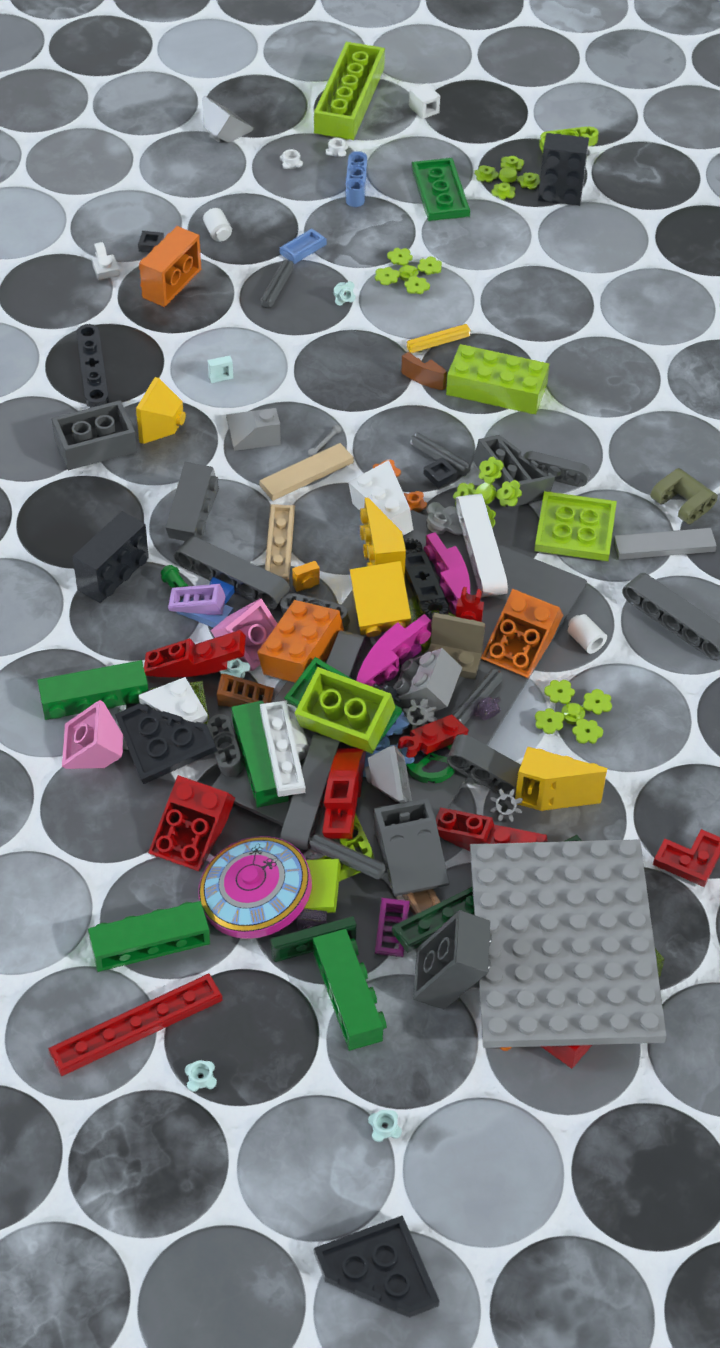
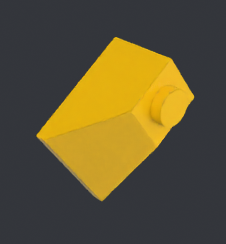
[136,377,186,444]

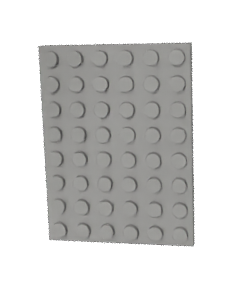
[470,839,666,1048]

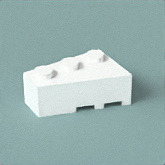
[348,460,413,535]

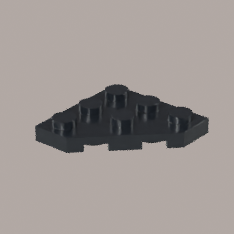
[115,703,218,784]
[314,1215,440,1317]

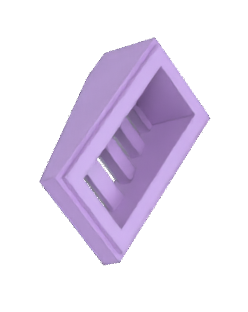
[168,584,225,615]

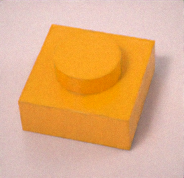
[292,561,320,592]

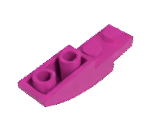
[424,532,470,616]
[356,614,432,689]

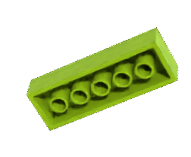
[314,41,385,140]

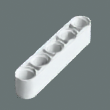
[456,494,508,597]

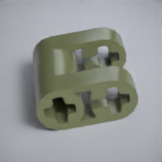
[650,468,718,524]

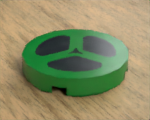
[406,744,456,783]

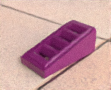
[375,898,410,958]

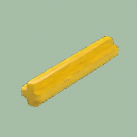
[407,324,470,353]

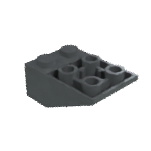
[373,798,449,896]

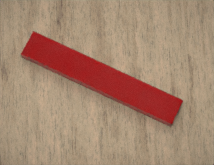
[48,973,223,1077]

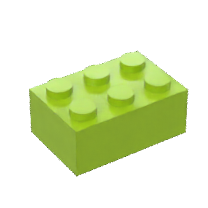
[294,667,395,754]

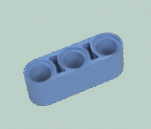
[346,151,367,207]

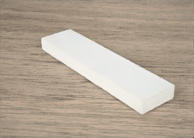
[260,701,305,797]

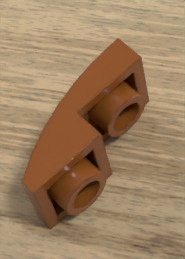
[401,352,447,390]

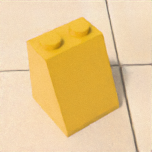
[350,561,411,637]

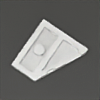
[139,677,208,723]

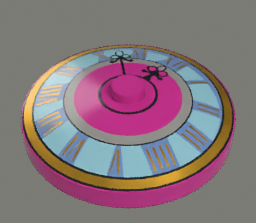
[198,836,312,939]

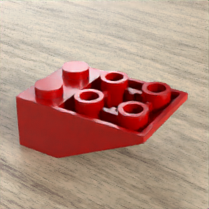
[148,775,235,872]

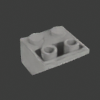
[393,648,462,712]

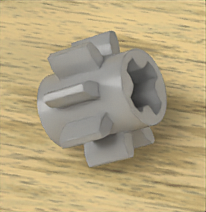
[403,699,437,730]
[490,789,523,822]

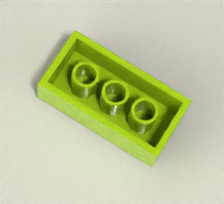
[446,344,550,415]

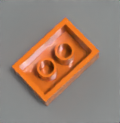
[139,226,201,307]
[257,600,344,683]

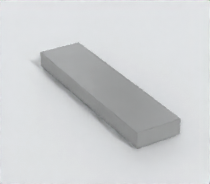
[614,528,717,560]

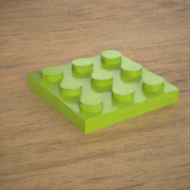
[534,491,617,561]

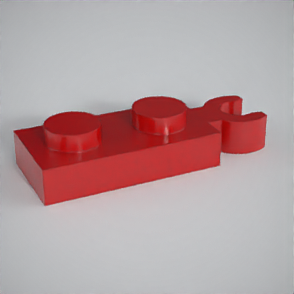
[456,587,484,622]
[397,714,469,758]

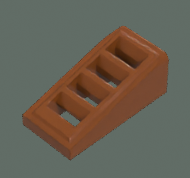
[217,674,274,707]

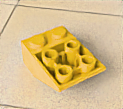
[360,497,406,580]
[515,746,608,811]

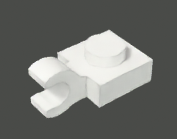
[92,242,120,280]

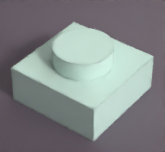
[208,356,233,383]

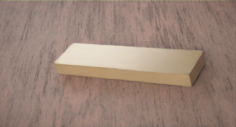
[260,443,354,501]
[265,504,295,584]

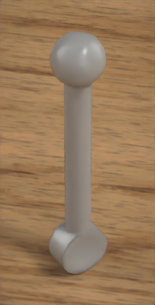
[308,425,341,457]

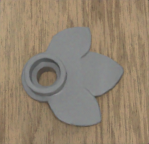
[426,502,463,535]

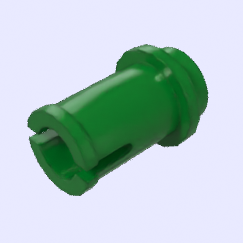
[160,565,189,589]

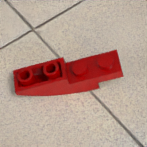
[144,630,246,677]
[322,748,366,839]
[435,807,548,851]

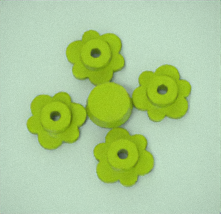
[474,156,540,199]
[375,248,442,294]
[453,457,522,528]
[535,680,612,744]

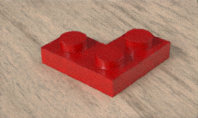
[653,829,720,887]

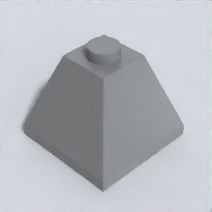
[202,96,254,143]
[226,408,281,451]
[365,746,412,804]

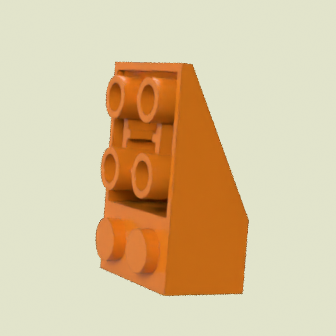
[481,589,563,679]

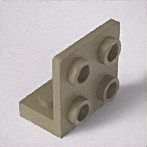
[428,613,485,680]

